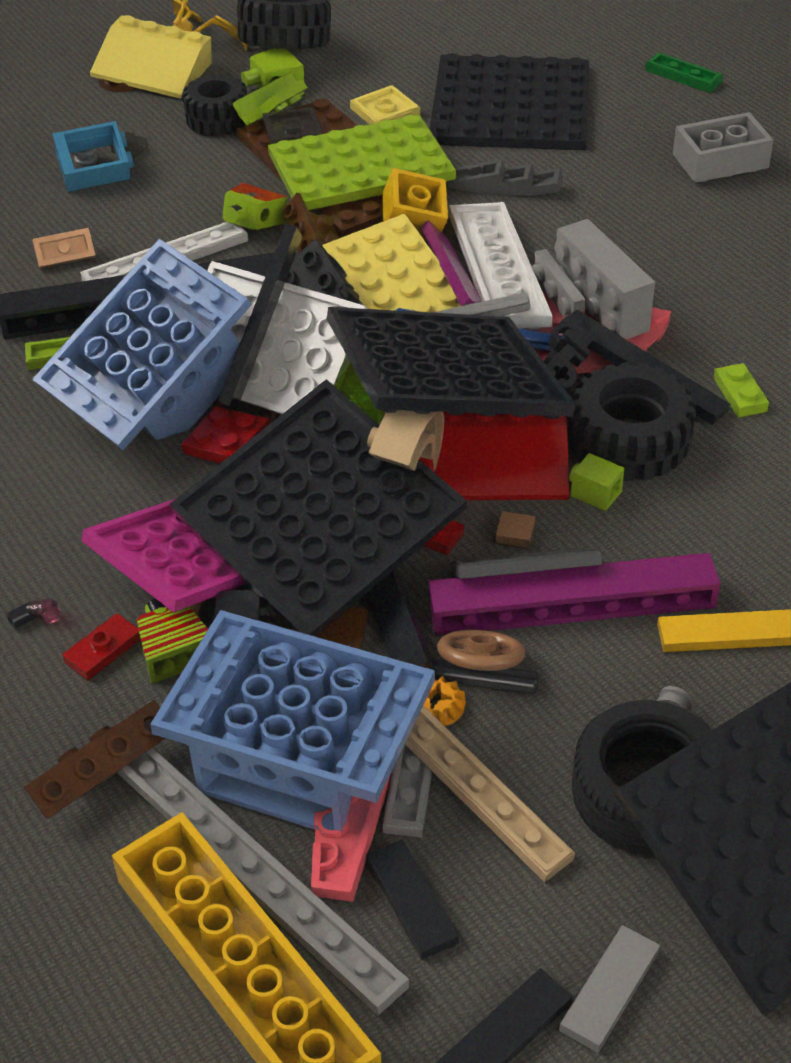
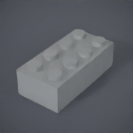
[554,218,655,340]

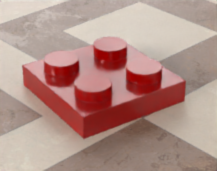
[181,406,270,463]

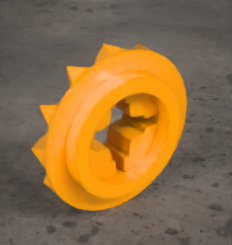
[423,675,466,726]

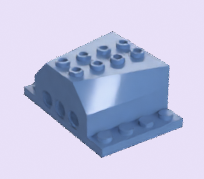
[33,238,251,450]
[150,610,435,834]

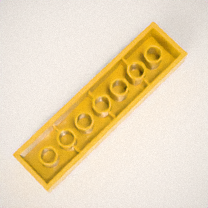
[112,812,381,1063]

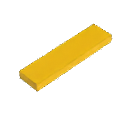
[657,609,791,652]

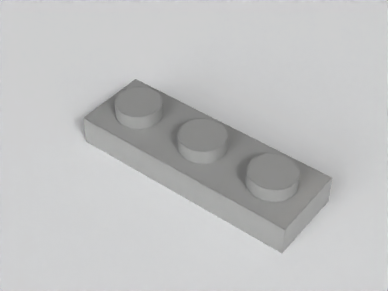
[532,249,585,317]

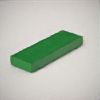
[645,52,723,93]

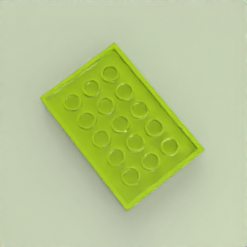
[268,115,456,210]

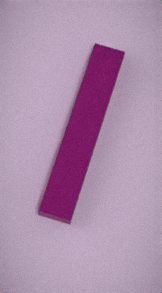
[421,220,482,306]

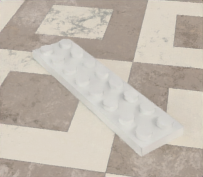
[449,202,553,330]

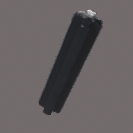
[431,658,539,693]

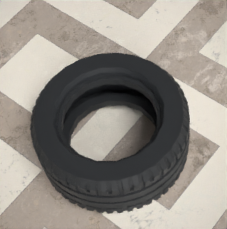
[572,700,712,855]

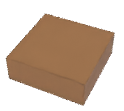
[496,511,536,548]

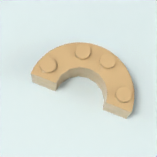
[367,410,444,471]

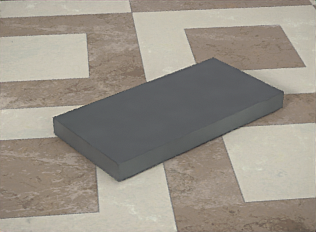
[451,547,602,579]

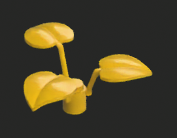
[170,0,248,51]

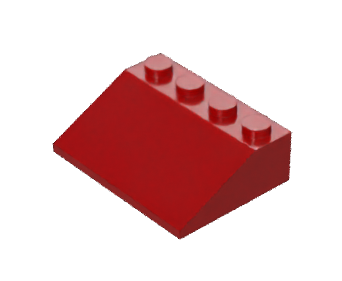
[436,412,569,500]

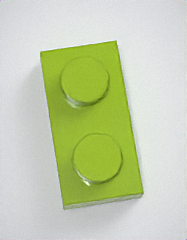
[713,363,769,418]

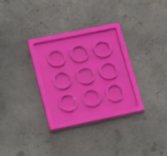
[82,498,246,613]

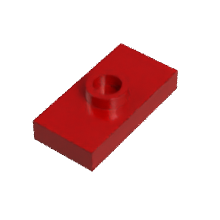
[62,613,141,681]

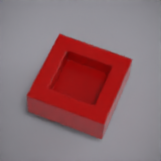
[423,520,464,555]

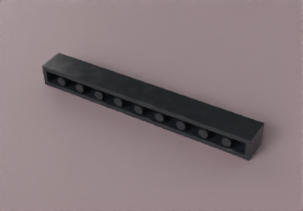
[0,252,274,340]

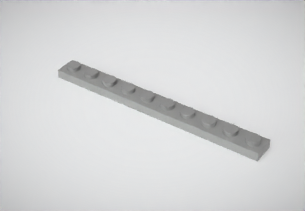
[117,748,409,1016]

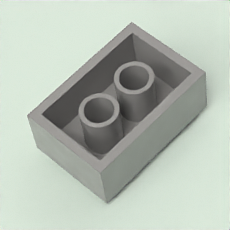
[673,112,774,183]

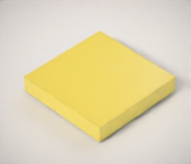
[350,85,420,124]

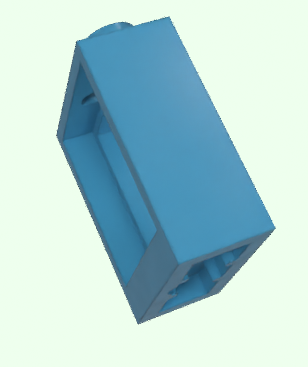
[52,121,134,192]

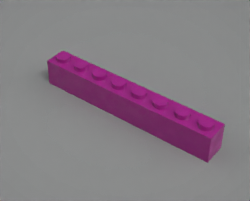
[429,553,721,636]

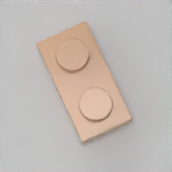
[32,228,95,269]

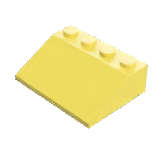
[90,15,212,99]

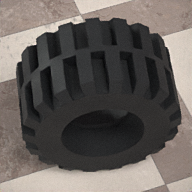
[183,74,248,136]

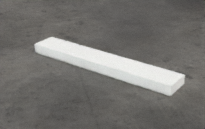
[80,222,248,281]

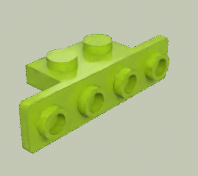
[233,73,308,126]

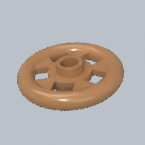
[437,630,526,671]

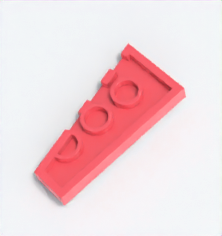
[311,770,393,902]

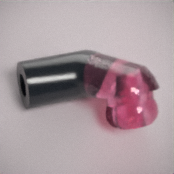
[6,598,62,629]

